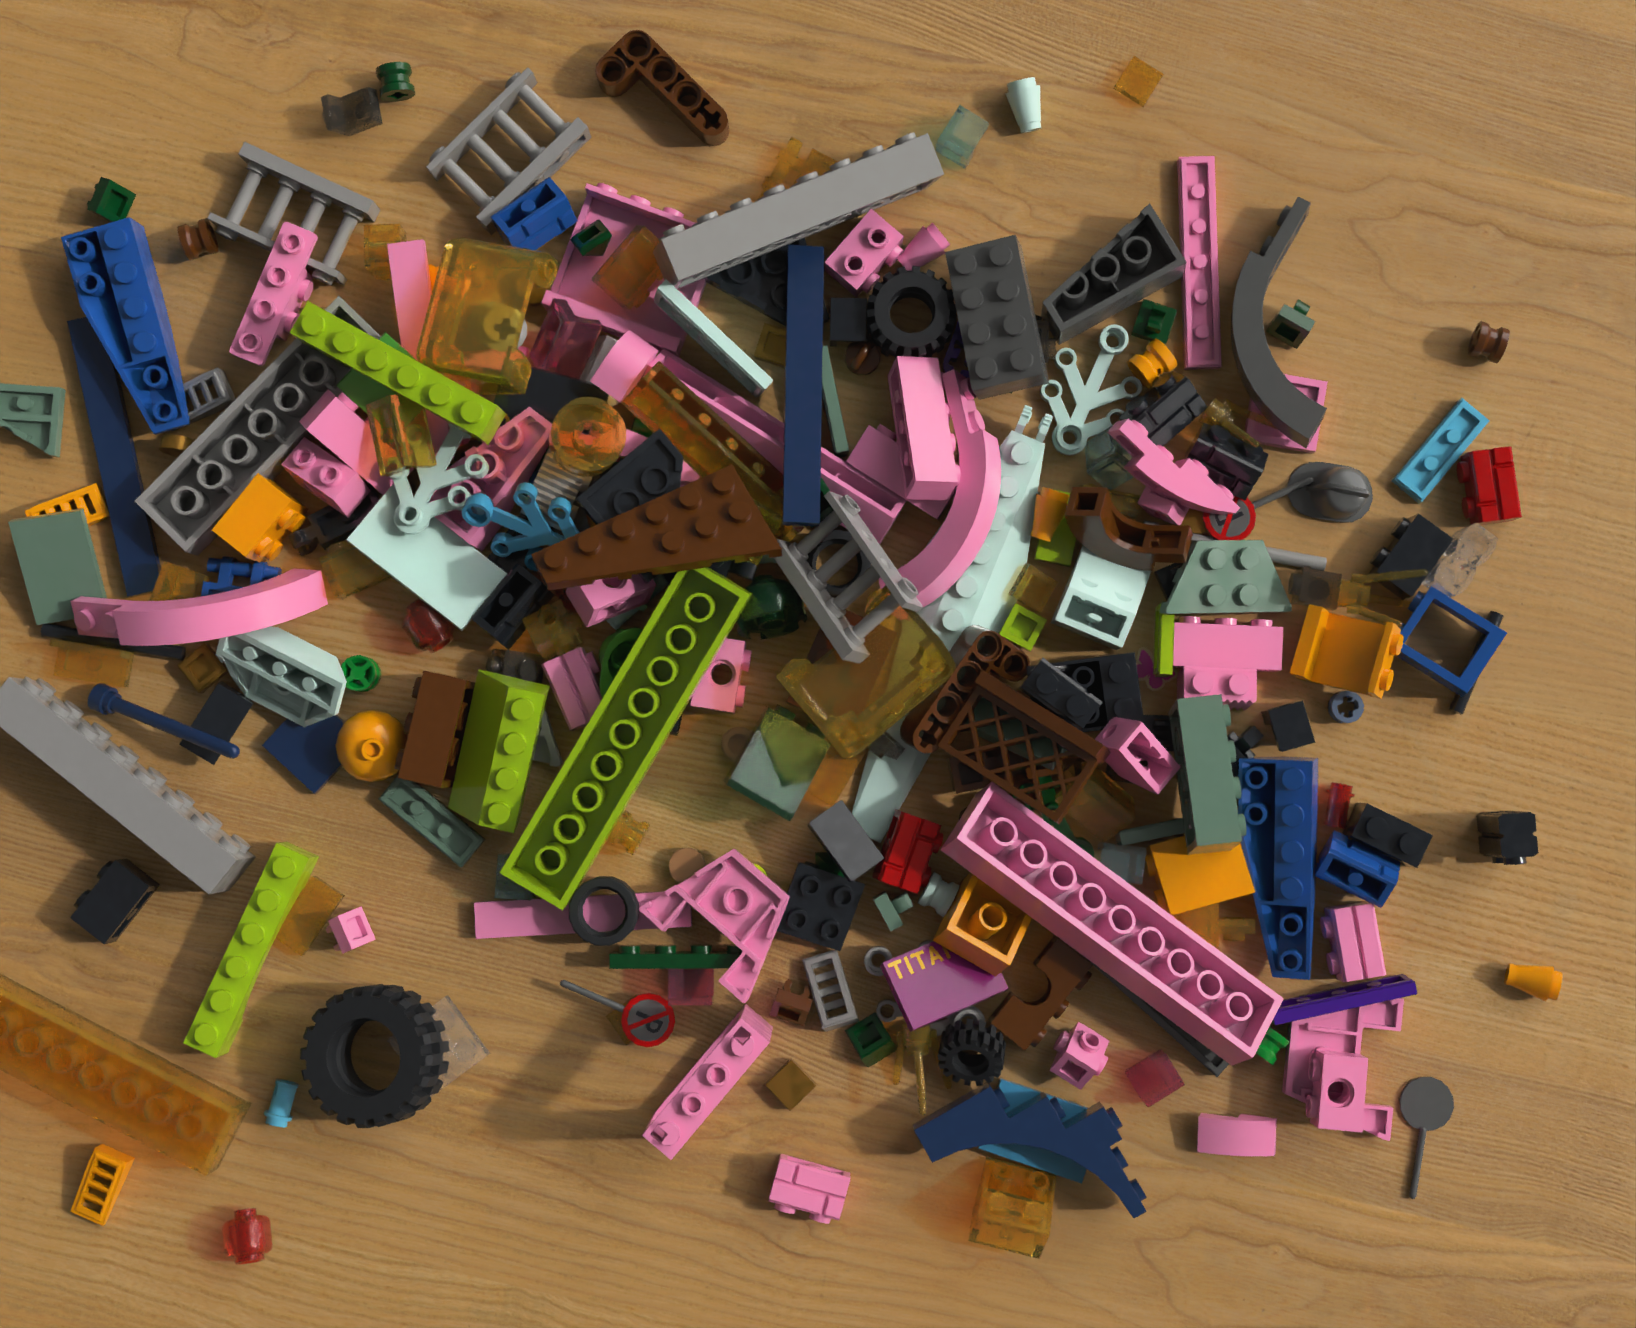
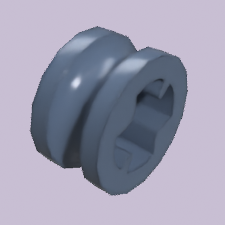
[1328,691,1364,723]

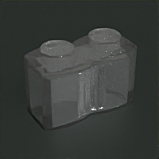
[1422,523,1498,597]

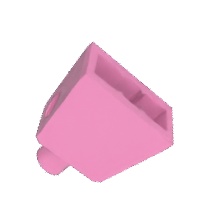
[1095,717,1180,795]

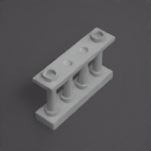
[426,68,592,235]
[207,142,380,286]
[774,491,923,664]

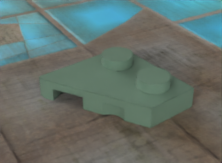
[0,383,66,458]

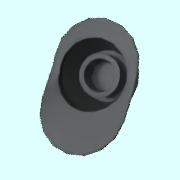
[1287,462,1373,523]

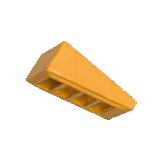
[25,483,110,527]
[70,1144,135,1226]

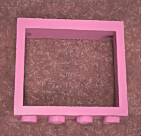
[642,1004,773,1160]

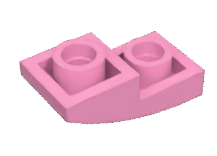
[1197,1113,1277,1156]

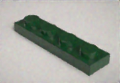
[609,944,742,969]

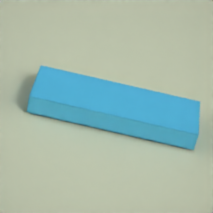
[1391,398,1490,504]

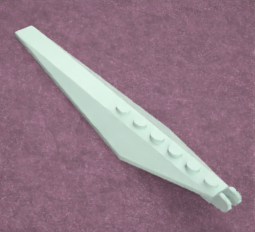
[852,405,1053,843]

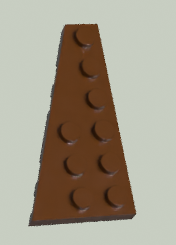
[531,464,782,591]

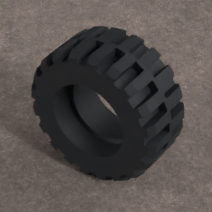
[300,984,450,1128]

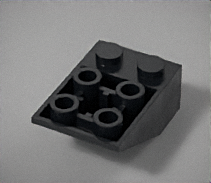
[1026,652,1145,732]

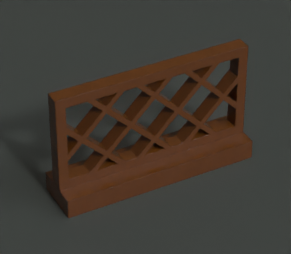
[938,670,1111,824]

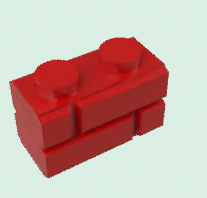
[1456,446,1522,526]
[872,809,943,894]

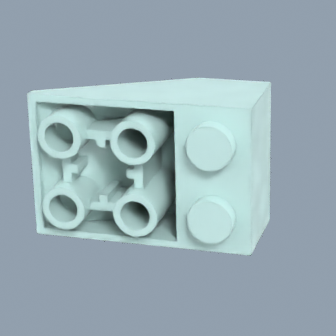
[1051,545,1151,650]

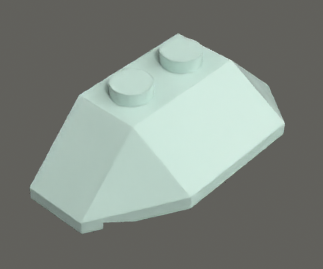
[215,626,347,727]

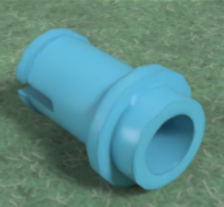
[264,1079,299,1128]

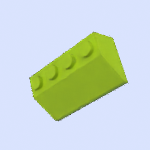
[448,669,550,833]

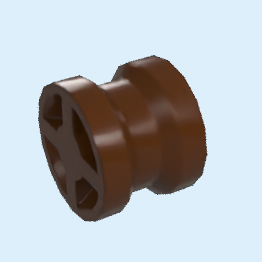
[178,218,219,260]
[1468,321,1510,364]

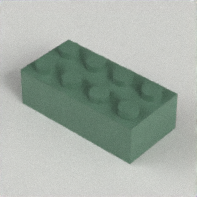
[1168,694,1246,855]

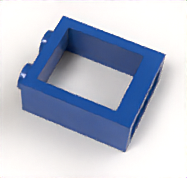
[1396,586,1507,697]

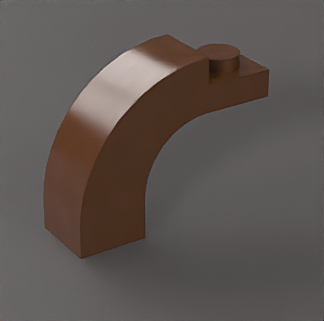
[1064,487,1193,571]

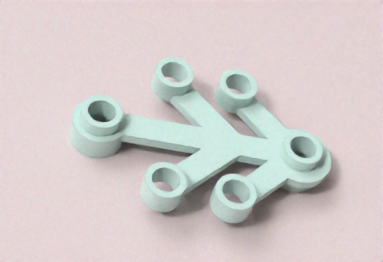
[1040,324,1142,455]
[385,423,489,535]

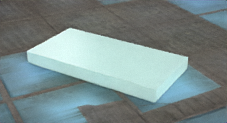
[654,279,773,397]
[346,485,507,631]

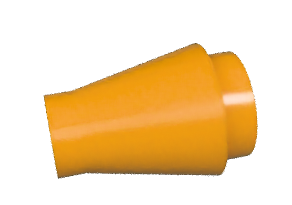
[1030,486,1070,542]
[1504,963,1562,1002]

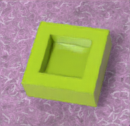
[999,603,1047,652]

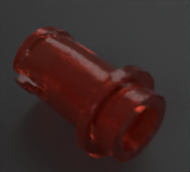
[1323,782,1355,829]

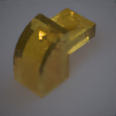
[1177,903,1255,949]

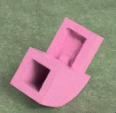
[590,330,659,402]

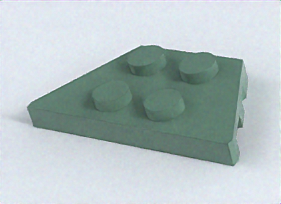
[1160,540,1292,614]

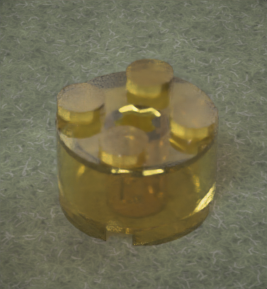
[549,397,626,477]

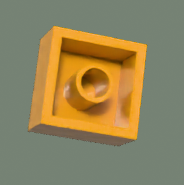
[212,473,309,563]
[933,873,1032,976]

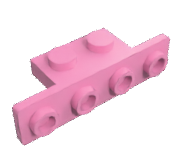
[229,222,318,366]

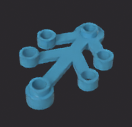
[462,482,579,571]

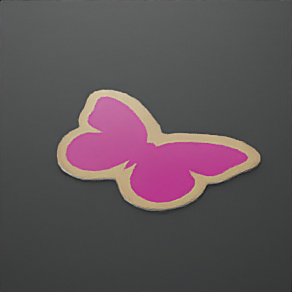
[1136,647,1178,691]

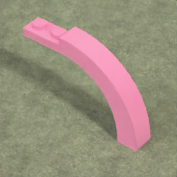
[879,369,1001,618]
[70,568,328,646]

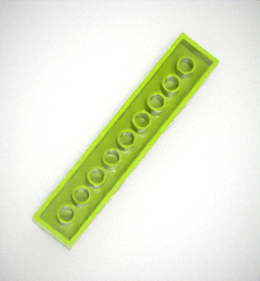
[500,567,752,911]

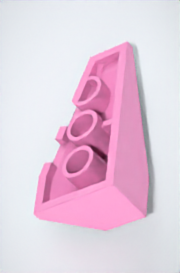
[429,407,558,551]

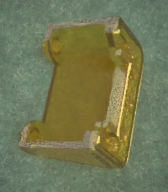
[416,238,559,395]
[776,585,956,759]

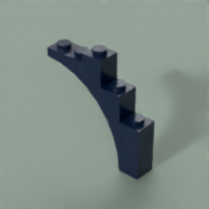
[913,1082,1147,1218]

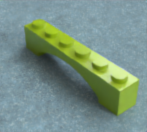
[289,301,506,445]
[183,842,319,1058]

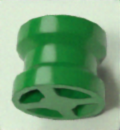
[341,655,381,692]
[1256,1027,1290,1065]

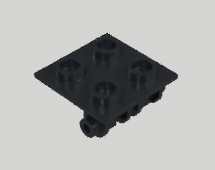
[777,861,866,951]

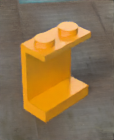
[1290,604,1403,699]
[1143,836,1255,916]

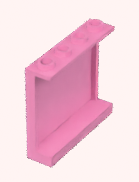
[541,183,707,358]

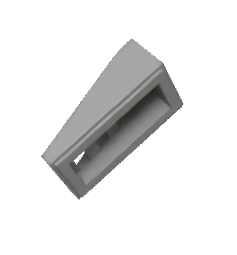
[171,368,236,431]
[802,950,859,1032]

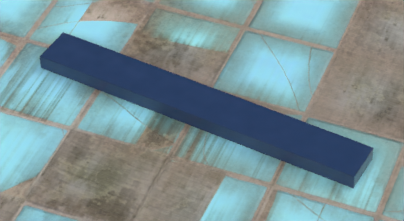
[782,245,824,527]
[67,317,166,598]

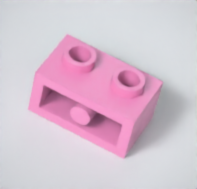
[824,209,904,298]

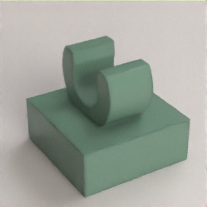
[873,891,914,931]

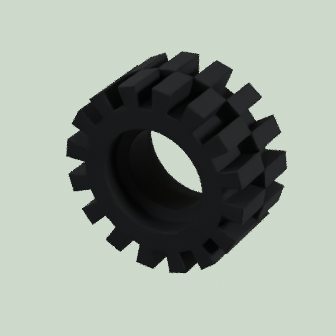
[938,1019,1006,1086]

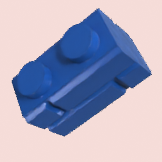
[490,177,578,261]
[1314,830,1401,908]

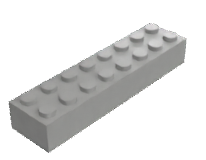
[653,132,944,289]
[135,296,380,556]
[0,676,256,895]

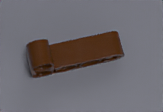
[595,30,730,146]
[900,625,1030,753]

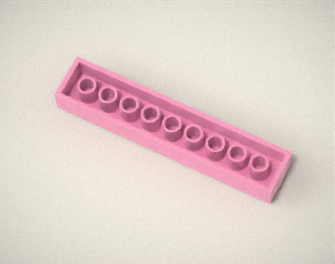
[941,782,1284,1066]

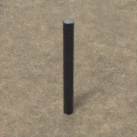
[41,624,186,661]

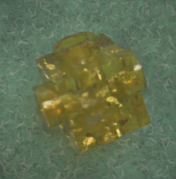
[522,599,584,662]

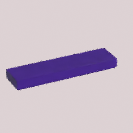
[1272,974,1417,1025]

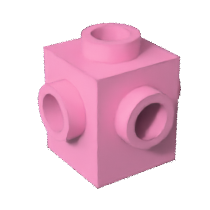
[1050,1021,1109,1090]

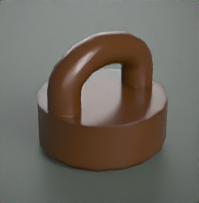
[845,339,880,375]

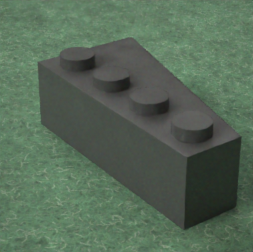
[1041,203,1187,345]

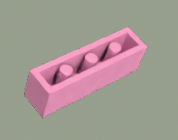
[888,356,961,500]

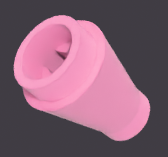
[897,223,950,271]

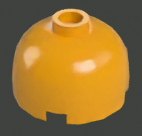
[336,709,407,782]

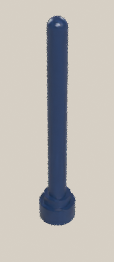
[88,683,240,759]

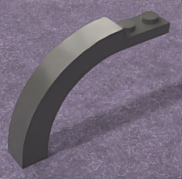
[1231,197,1327,448]

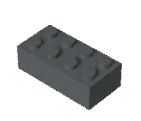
[945,235,1049,400]

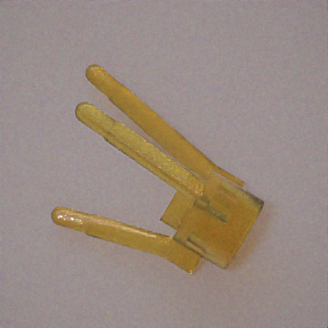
[1199,398,1277,448]
[1338,569,1428,628]
[893,1023,952,1115]

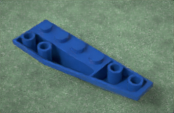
[61,217,190,435]
[1238,756,1318,980]

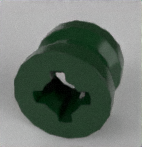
[376,62,416,102]

